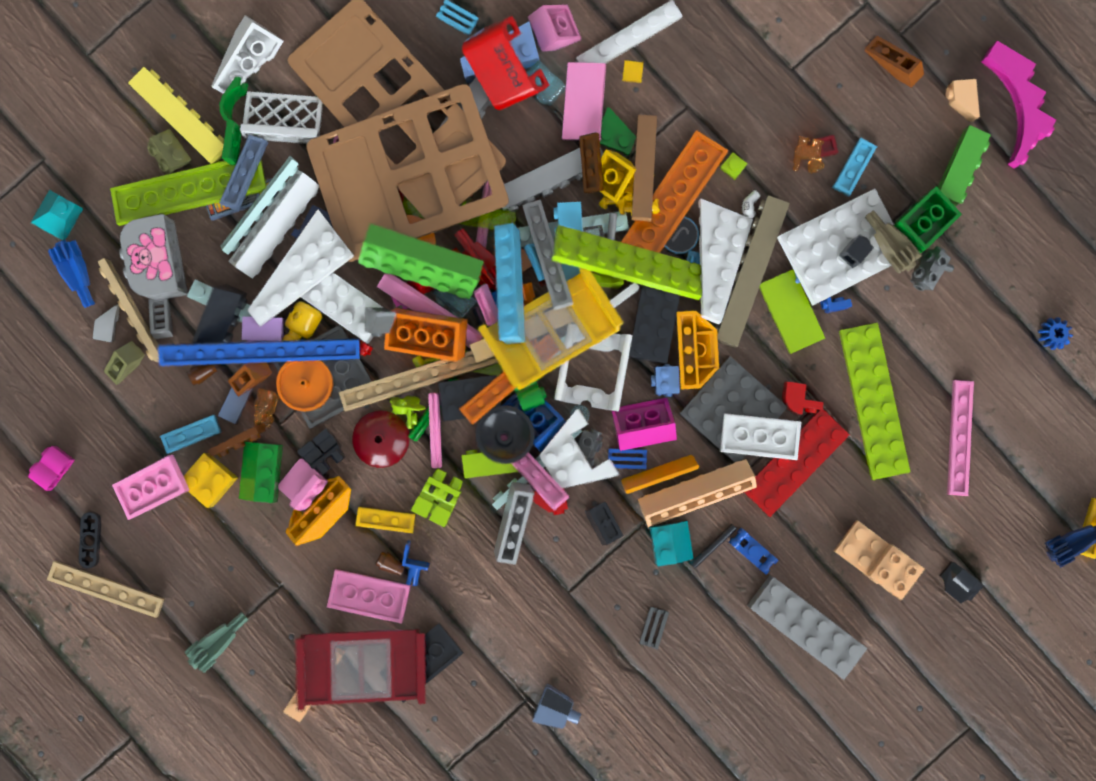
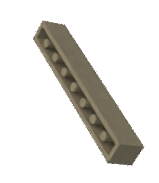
[715,195,790,348]

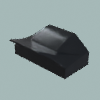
[939,561,983,603]

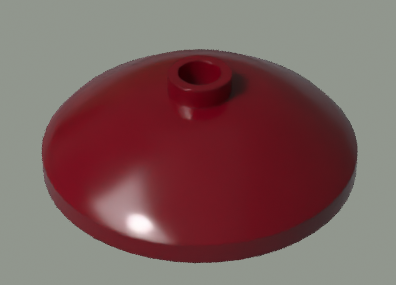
[352,410,410,468]

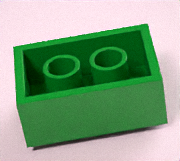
[893,186,962,253]

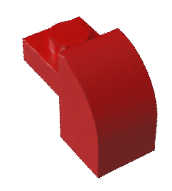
[782,381,824,415]

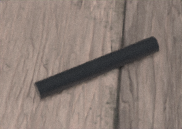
[690,524,737,569]

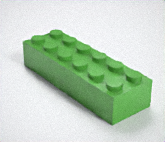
[358,223,483,300]

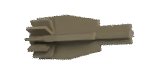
[865,210,922,274]

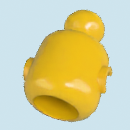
[282,301,322,341]

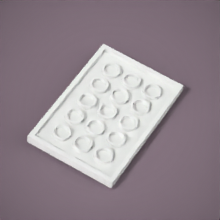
[777,189,893,306]

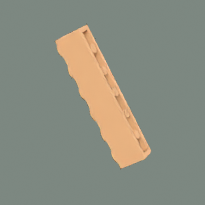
[638,459,757,527]

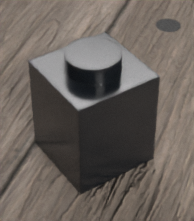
[839,235,874,268]

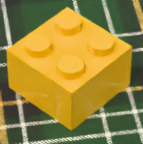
[183,453,238,508]

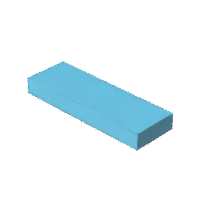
[832,137,877,197]
[160,415,222,454]

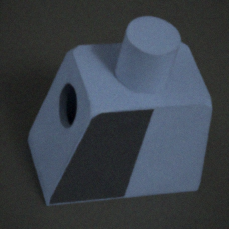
[533,684,581,729]

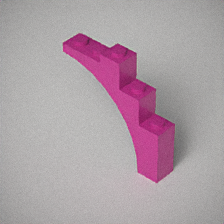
[981,41,1056,168]

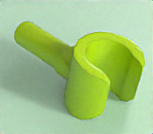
[412,355,440,368]

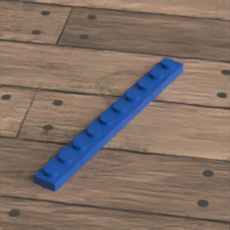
[158,338,360,366]

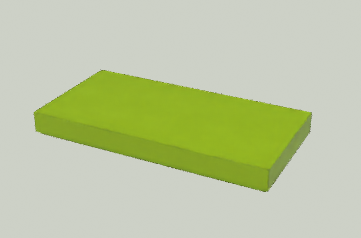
[759,269,825,354]

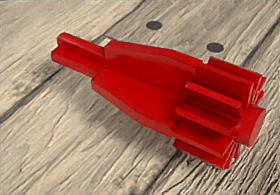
[455,228,497,291]

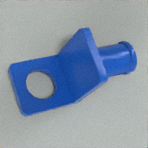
[402,540,430,586]

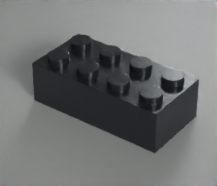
[629,285,680,365]

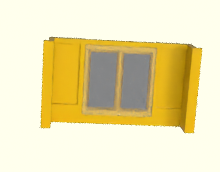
[478,268,623,390]

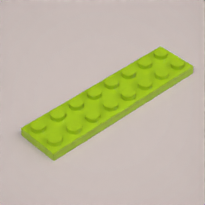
[110,159,267,226]
[552,225,702,300]
[839,323,910,480]

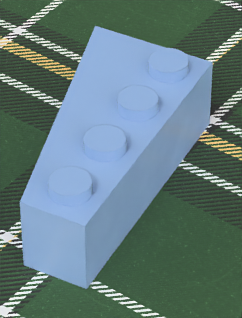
[460,22,539,83]

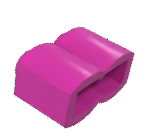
[28,446,75,491]

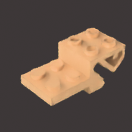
[834,520,925,600]

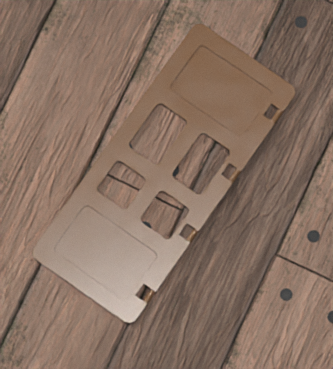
[288,0,506,219]

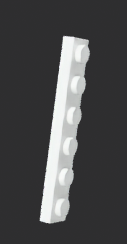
[576,0,682,64]

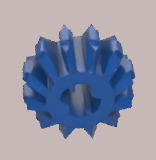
[1038,317,1073,350]

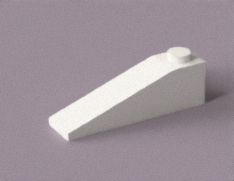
[212,15,283,94]

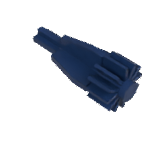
[1044,525,1096,568]

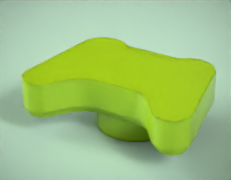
[592,273,624,289]

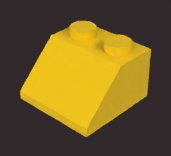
[600,150,636,203]

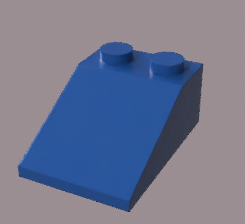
[502,393,566,453]

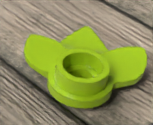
[390,396,426,414]

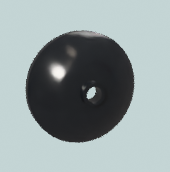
[475,406,534,464]

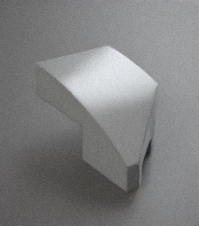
[93,305,120,342]

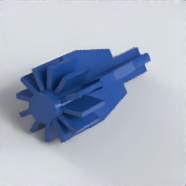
[48,240,95,308]

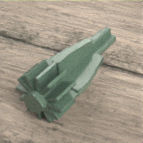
[185,612,249,673]

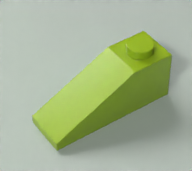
[462,450,518,478]

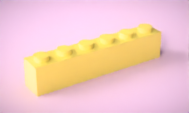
[128,67,224,164]

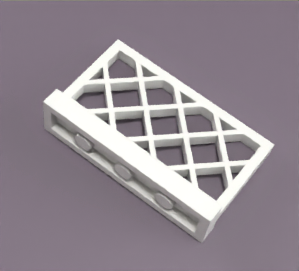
[240,92,323,144]

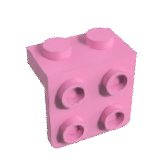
[278,459,329,511]

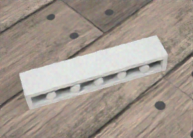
[228,170,319,279]

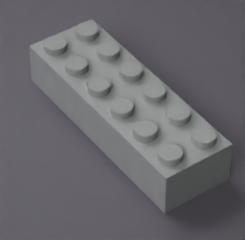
[747,575,867,680]

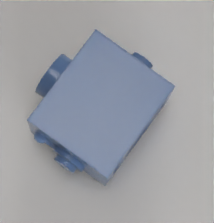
[651,364,680,397]

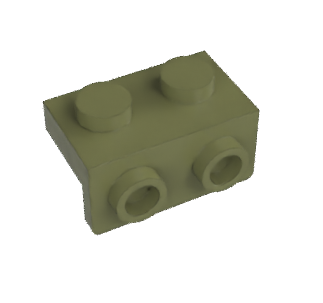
[147,129,191,175]

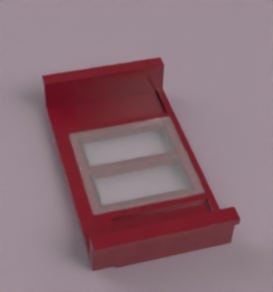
[296,629,426,711]

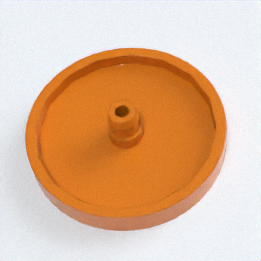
[276,360,333,412]

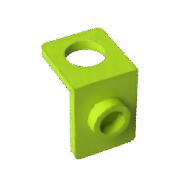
[392,410,417,429]

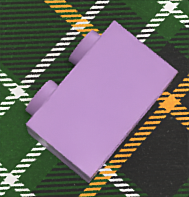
[242,317,284,342]

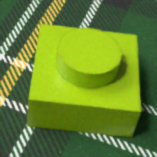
[720,152,747,180]

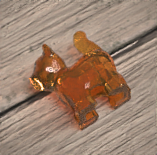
[793,136,824,174]
[254,388,280,429]

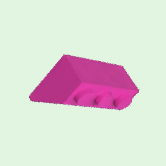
[611,398,677,451]

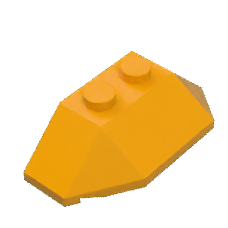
[677,311,719,389]
[285,476,351,546]

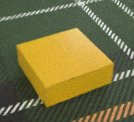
[622,61,643,83]

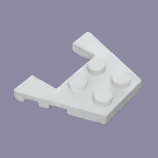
[539,409,619,488]

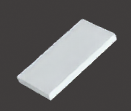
[720,413,801,460]

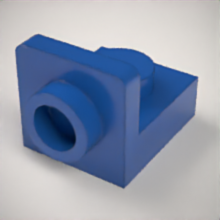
[820,297,852,313]

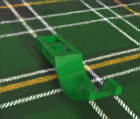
[219,77,248,165]

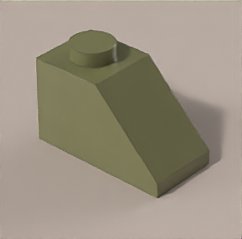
[104,341,145,385]

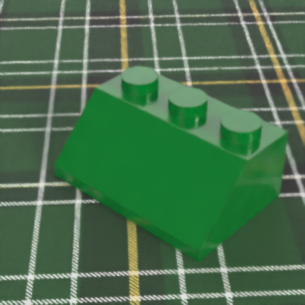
[239,442,283,503]

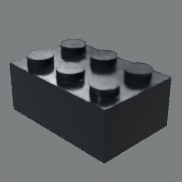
[437,375,501,422]

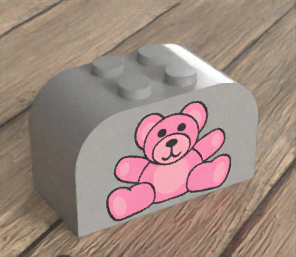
[120,214,188,300]

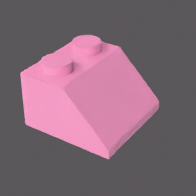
[528,5,581,51]

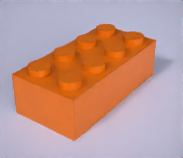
[384,308,468,362]

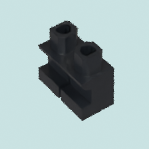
[297,428,346,475]

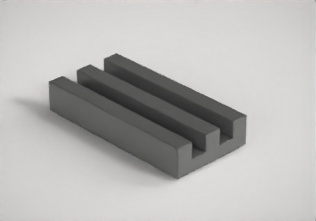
[639,606,669,650]

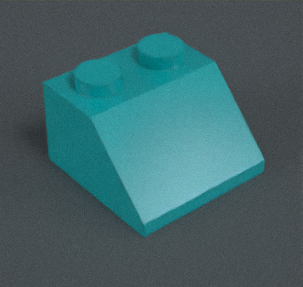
[650,521,694,567]

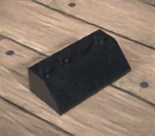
[191,284,247,365]

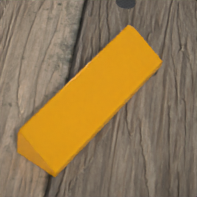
[621,455,699,494]

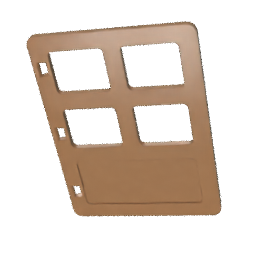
[307,84,509,262]

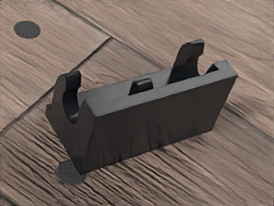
[585,501,624,546]

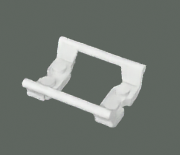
[554,324,633,411]

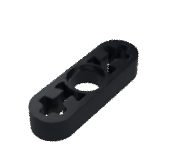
[79,512,101,568]

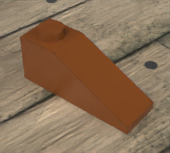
[865,36,924,88]

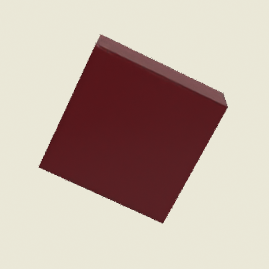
[814,134,839,158]

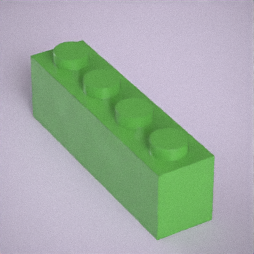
[938,125,991,206]

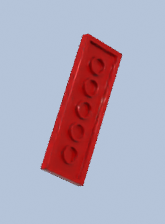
[744,409,849,517]

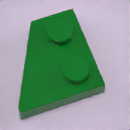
[600,107,636,156]

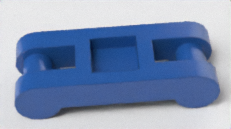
[729,528,779,575]

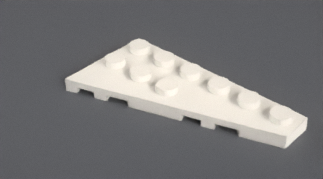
[698,199,753,324]
[248,210,354,326]

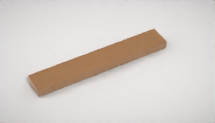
[631,115,657,221]

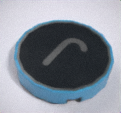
[665,217,699,254]

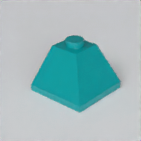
[31,190,84,240]

